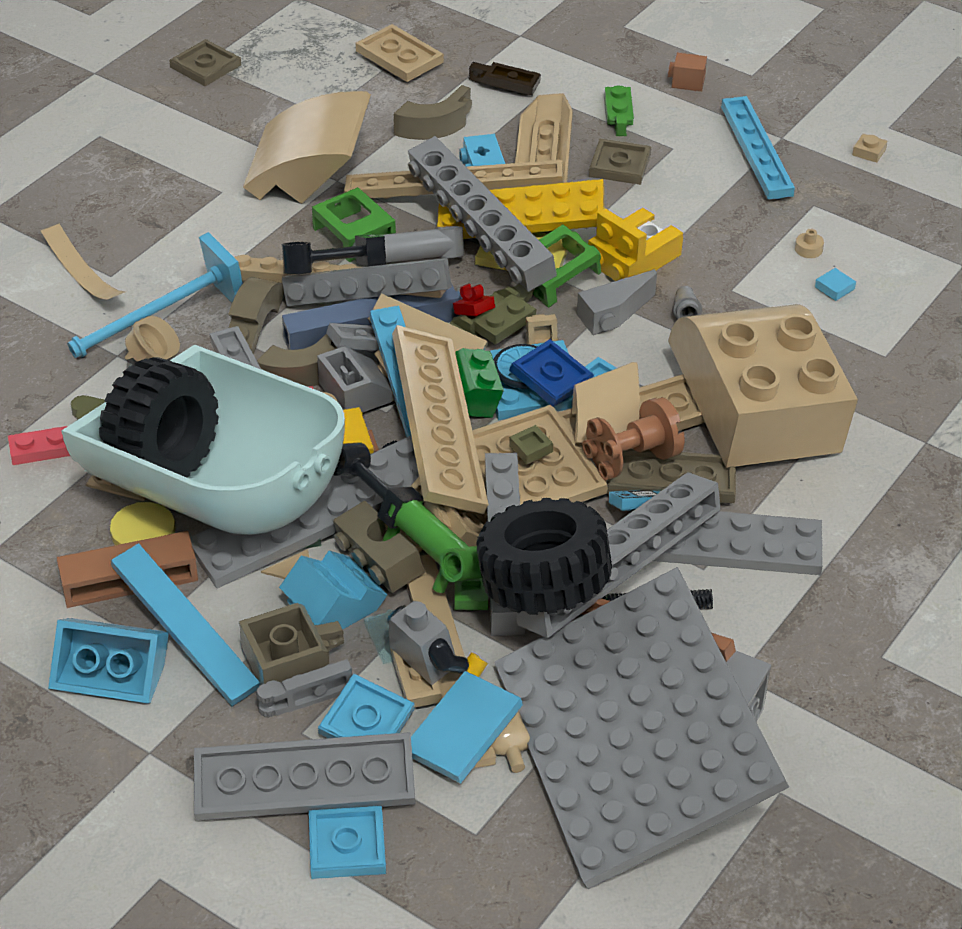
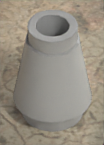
[673,286,702,319]

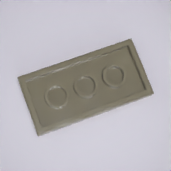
[608,449,736,503]

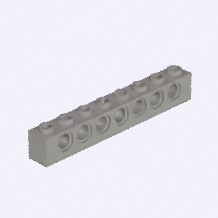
[407,136,557,292]
[516,472,720,638]

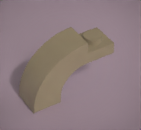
[394,85,472,140]
[228,277,284,355]
[257,334,337,387]

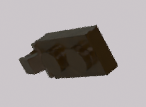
[469,62,541,95]

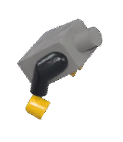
[387,601,488,685]

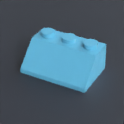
[48,618,169,704]

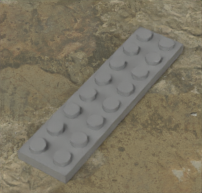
[190,436,419,588]

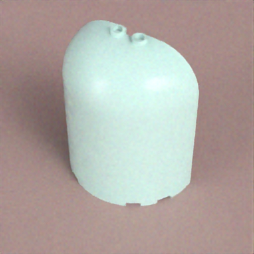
[61,345,345,535]

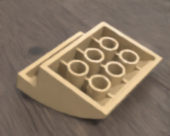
[243,91,371,204]

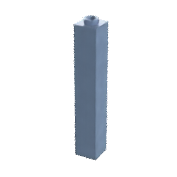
[282,283,462,350]

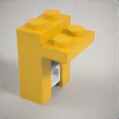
[588,207,683,281]

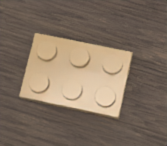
[355,24,444,82]

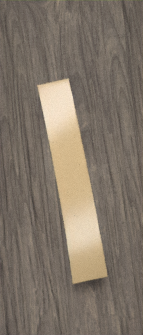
[41,223,127,300]

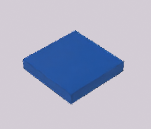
[509,339,594,407]

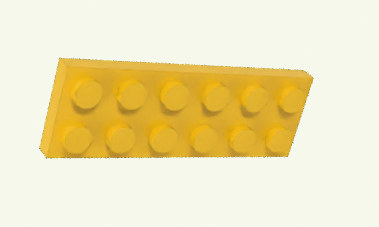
[437,179,605,239]

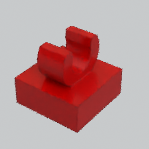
[453,283,495,316]

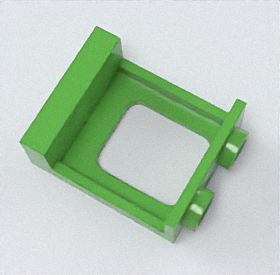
[312,187,396,262]
[533,225,601,308]

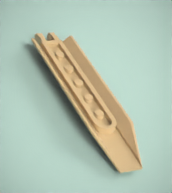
[515,93,573,234]

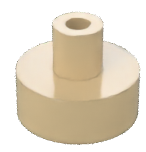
[795,229,824,258]

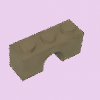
[333,500,425,593]

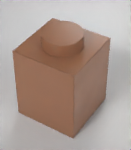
[668,52,707,92]

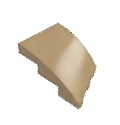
[572,362,640,449]

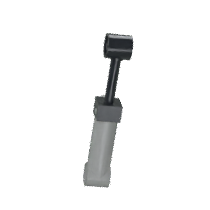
[281,226,464,274]

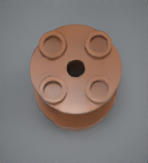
[582,397,685,481]

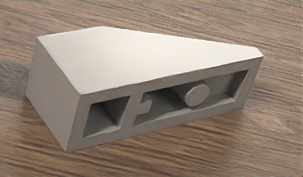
[577,269,657,335]

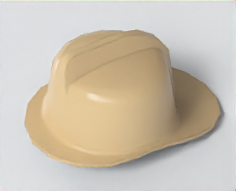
[125,316,180,362]

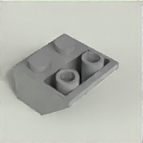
[317,346,395,412]

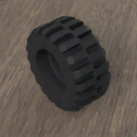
[99,357,219,478]
[476,498,612,615]

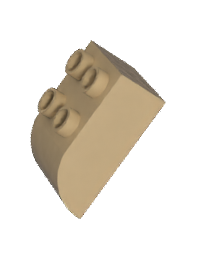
[668,304,858,468]

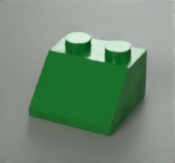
[455,348,504,418]

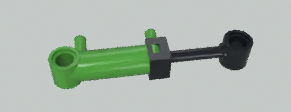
[333,443,482,593]

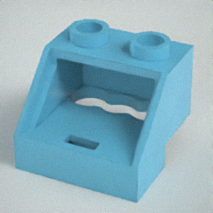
[279,551,388,629]

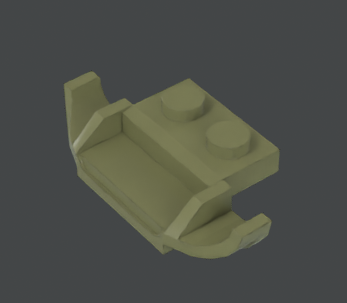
[450,283,537,345]

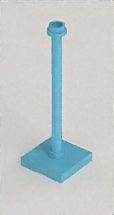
[67,232,243,358]

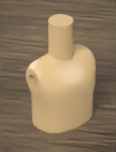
[492,711,530,773]

